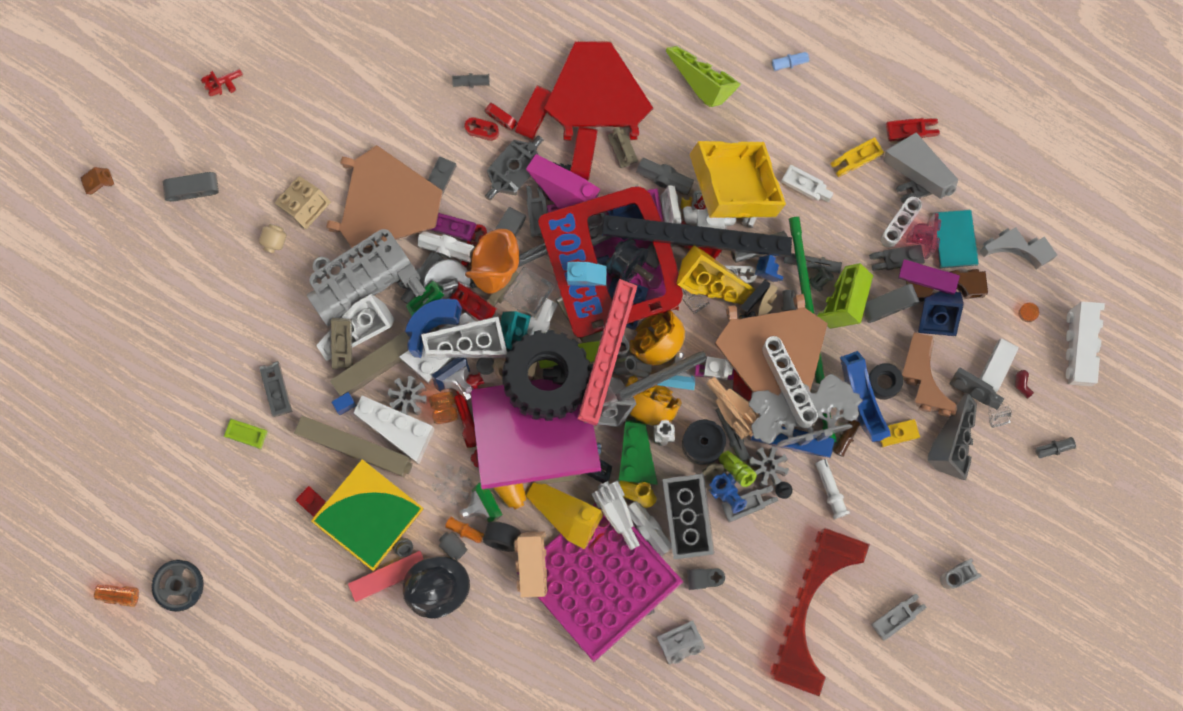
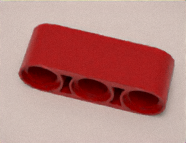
[515,85,552,140]
[571,127,598,181]

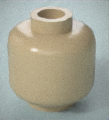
[259,224,287,253]

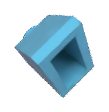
[567,262,606,286]

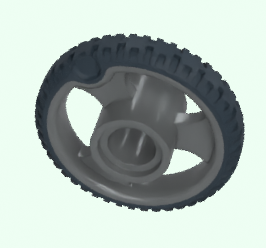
[151,560,204,612]

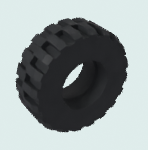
[502,330,591,421]

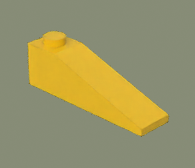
[677,245,756,304]
[526,483,603,550]

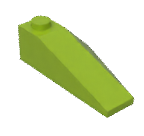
[665,46,741,107]

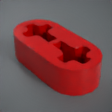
[484,103,517,131]
[465,117,499,141]

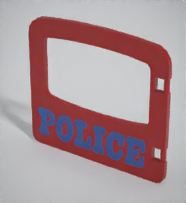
[538,186,683,338]

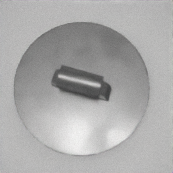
[423,259,470,299]

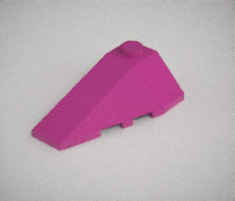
[526,154,601,209]

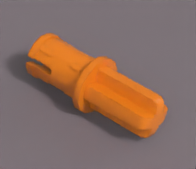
[445,517,484,543]

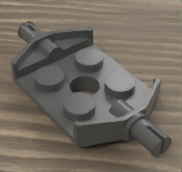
[485,135,544,201]

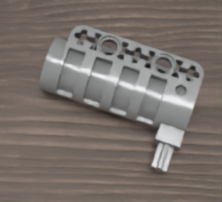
[307,229,426,327]

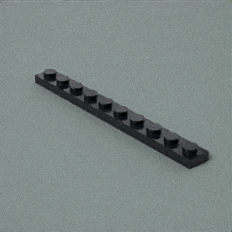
[602,215,792,258]

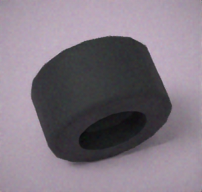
[868,363,903,400]
[483,521,521,552]

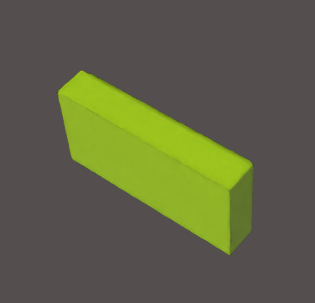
[224,418,268,449]

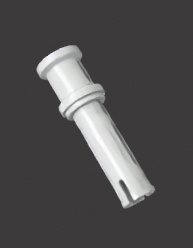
[815,459,850,519]

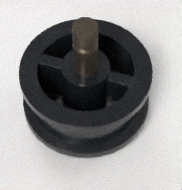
[605,239,654,282]

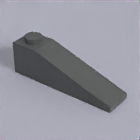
[928,393,977,480]

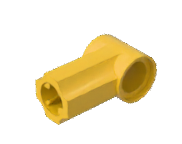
[619,481,657,508]

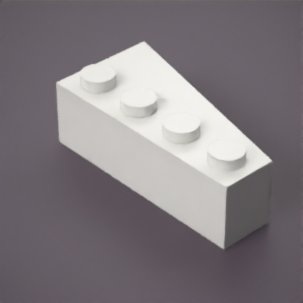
[1066,302,1105,386]
[399,312,476,386]
[354,396,435,464]

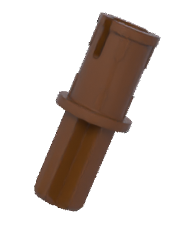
[833,420,860,457]

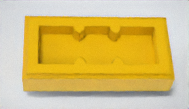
[880,419,920,448]

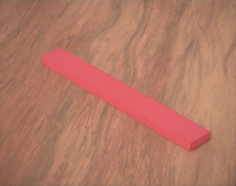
[577,279,637,426]

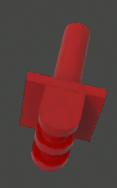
[201,69,243,96]

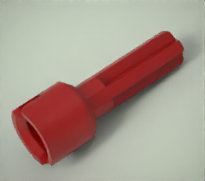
[454,394,477,448]

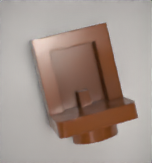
[80,167,114,195]

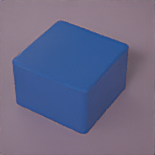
[332,392,357,415]

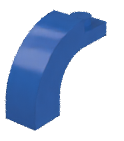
[405,299,462,358]

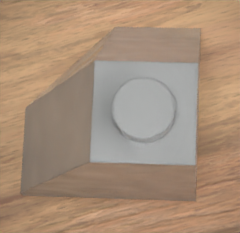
[584,377,636,427]

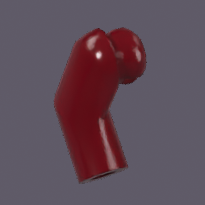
[1015,370,1034,399]

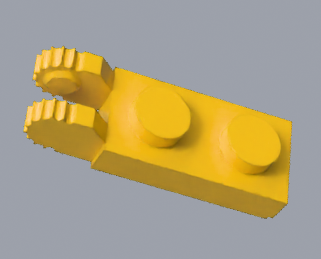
[830,137,884,177]

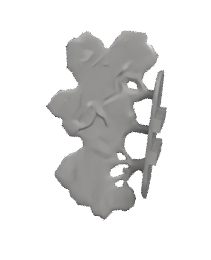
[749,374,863,447]

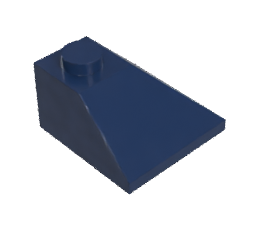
[918,291,964,336]

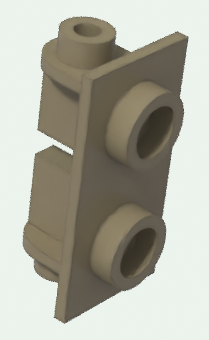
[608,127,638,168]

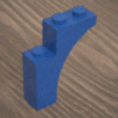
[840,351,891,442]

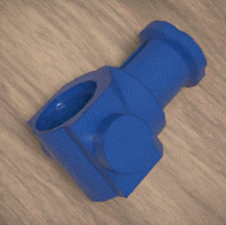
[709,473,747,513]

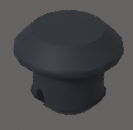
[775,481,793,499]

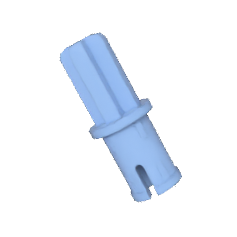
[772,52,809,71]

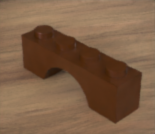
[906,269,988,302]

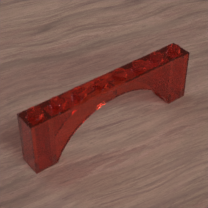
[770,528,870,697]

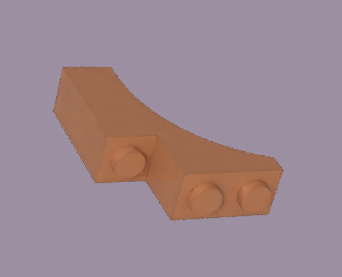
[902,332,957,417]

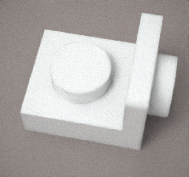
[704,356,733,380]

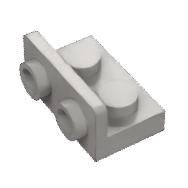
[657,621,705,665]

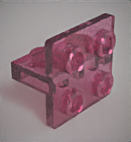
[906,213,941,259]

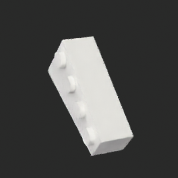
[421,317,507,358]

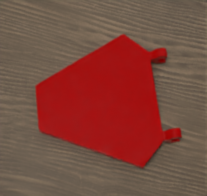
[544,41,653,141]

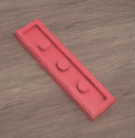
[348,551,424,602]

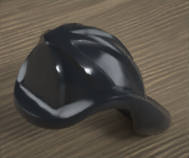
[403,556,470,619]

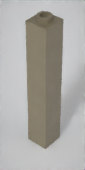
[330,326,439,396]
[294,415,413,477]

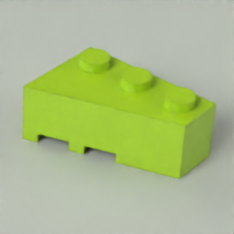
[817,263,873,329]

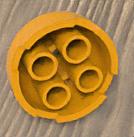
[629,310,685,365]
[625,376,682,426]

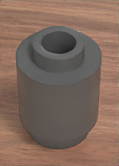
[439,532,468,561]

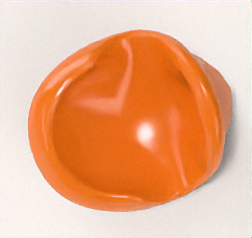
[465,229,519,294]

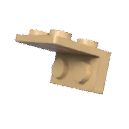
[275,176,331,230]

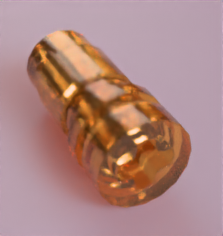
[94,584,139,607]

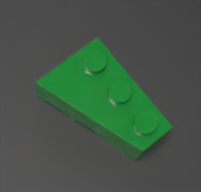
[619,419,658,485]

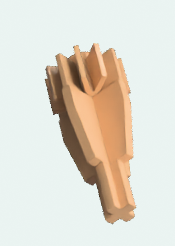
[706,376,760,439]

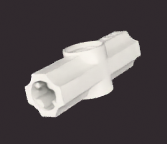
[418,231,475,263]
[527,298,558,336]
[654,420,675,446]
[628,501,672,556]

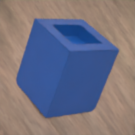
[755,255,784,282]

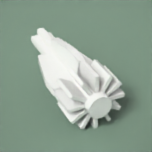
[592,481,640,550]

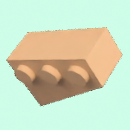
[514,531,547,598]

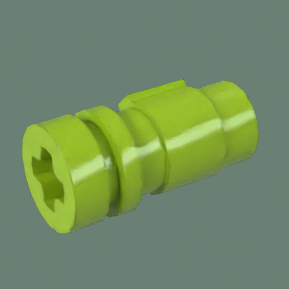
[719,451,757,487]

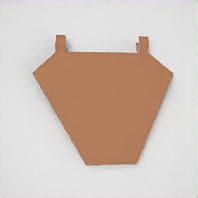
[326,145,443,250]
[715,294,828,396]

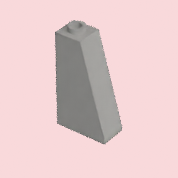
[884,133,958,199]

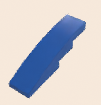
[751,426,835,458]

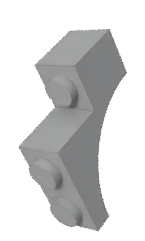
[980,227,1057,270]

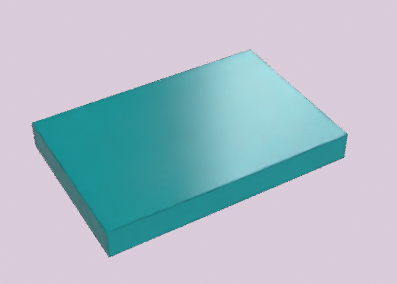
[933,210,979,269]

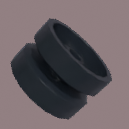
[682,419,726,465]

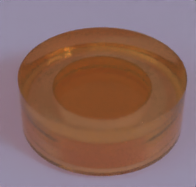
[1019,302,1039,323]

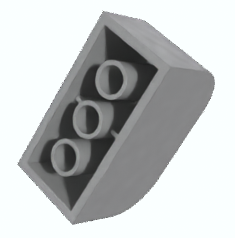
[663,474,714,559]

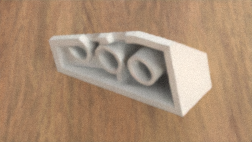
[316,294,395,361]

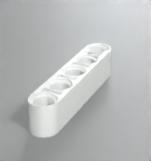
[762,336,818,428]

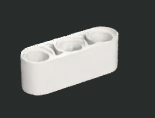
[881,197,922,248]
[979,338,1019,393]

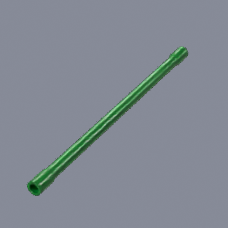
[788,216,836,443]

